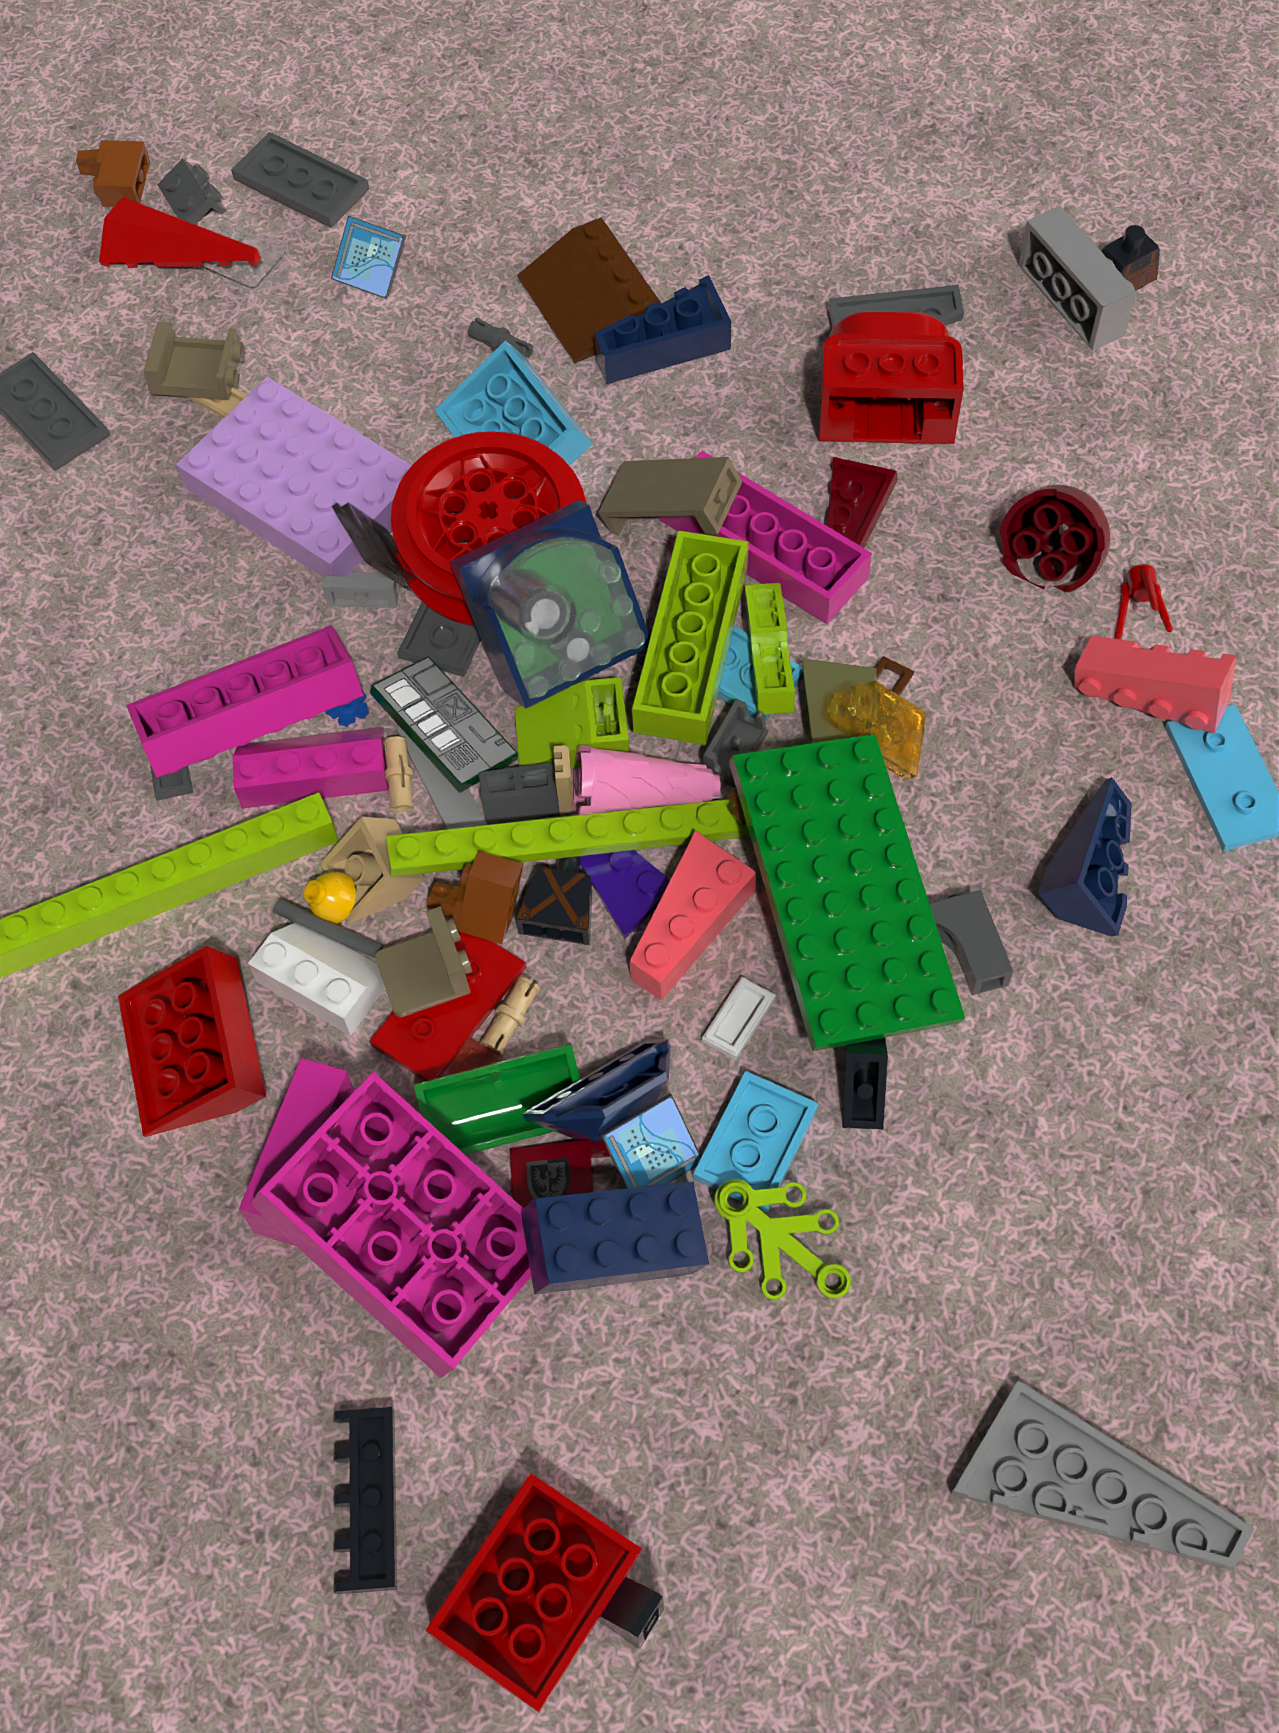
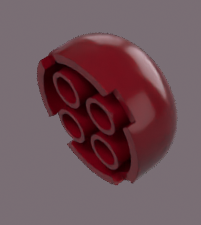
[999,484,1110,593]

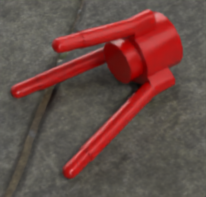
[1114,564,1173,639]

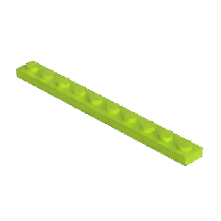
[385,799,750,877]

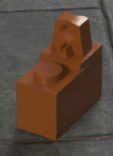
[76,140,150,207]
[427,851,523,944]

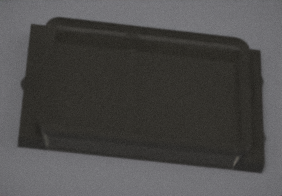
[331,502,416,592]

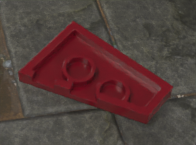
[827,457,898,548]

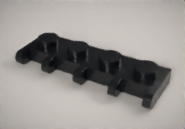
[333,1407,397,1594]

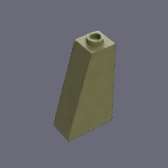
[803,659,877,743]

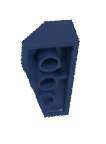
[1038,777,1132,937]

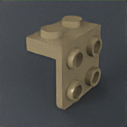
[375,906,472,1017]

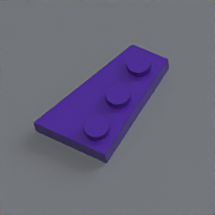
[577,850,670,939]

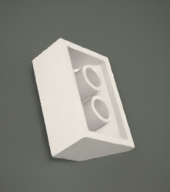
[248,923,385,1036]

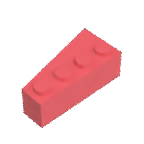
[1074,635,1236,734]
[630,830,756,1000]

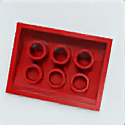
[118,946,266,1137]
[425,1473,642,1713]

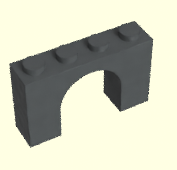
[928,890,1013,995]

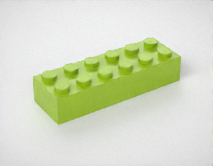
[632,530,749,745]

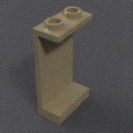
[598,457,743,536]

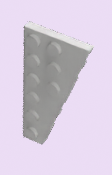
[951,1380,1255,1570]

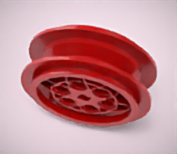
[391,431,586,627]

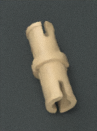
[383,736,414,813]
[480,976,540,1056]

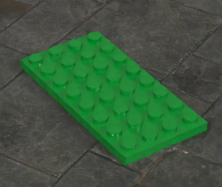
[729,734,965,1051]

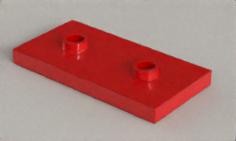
[369,931,527,1081]

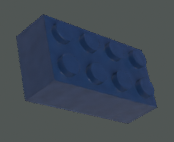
[521,1181,709,1295]

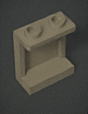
[144,322,244,400]

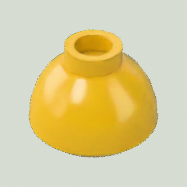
[304,872,356,924]

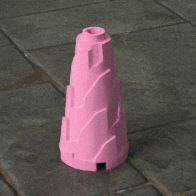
[573,745,720,816]

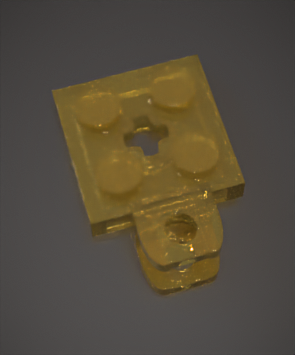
[827,681,926,779]

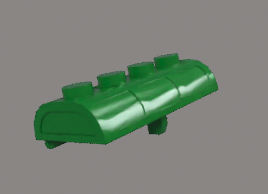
[413,1042,580,1155]

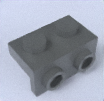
[157,158,227,224]

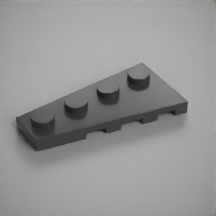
[828,285,964,329]

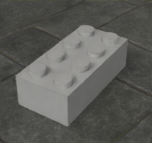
[1019,206,1137,351]

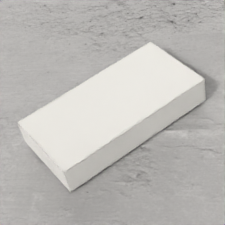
[702,977,776,1060]

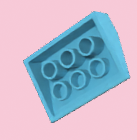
[434,340,594,466]

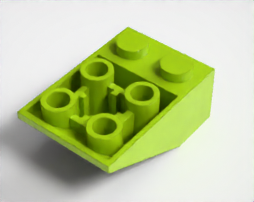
[514,677,629,770]

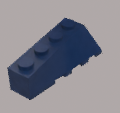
[594,275,731,384]

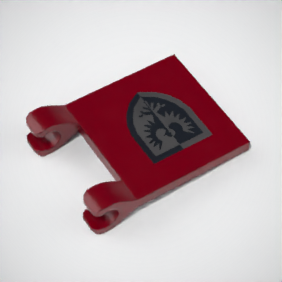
[509,1139,611,1208]

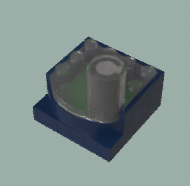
[450,500,651,709]

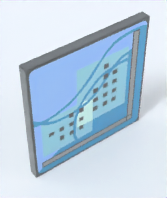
[331,216,406,299]
[600,1093,701,1189]

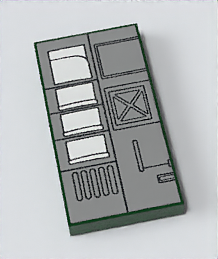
[370,656,518,793]

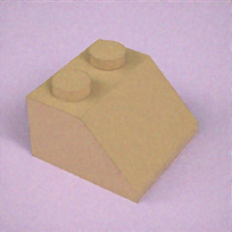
[320,816,425,923]

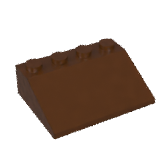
[517,217,661,364]

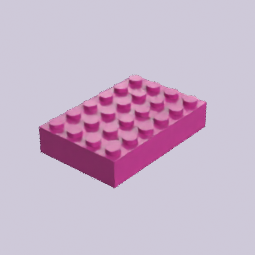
[251,1071,531,1378]

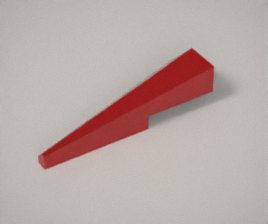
[99,197,261,268]

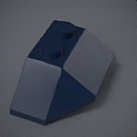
[522,1039,671,1142]

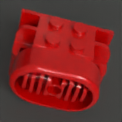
[819,311,964,444]

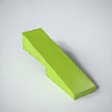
[745,583,795,715]

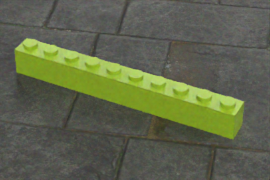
[0,793,339,978]

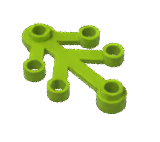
[715,1179,851,1300]

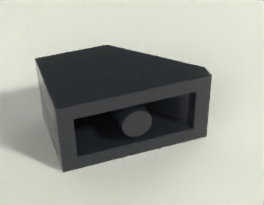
[843,1038,888,1130]
[598,1577,664,1649]

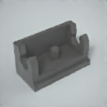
[703,699,769,788]
[479,762,560,825]

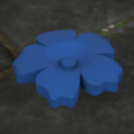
[325,691,369,727]

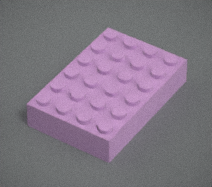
[176,376,412,578]

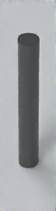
[273,899,383,958]

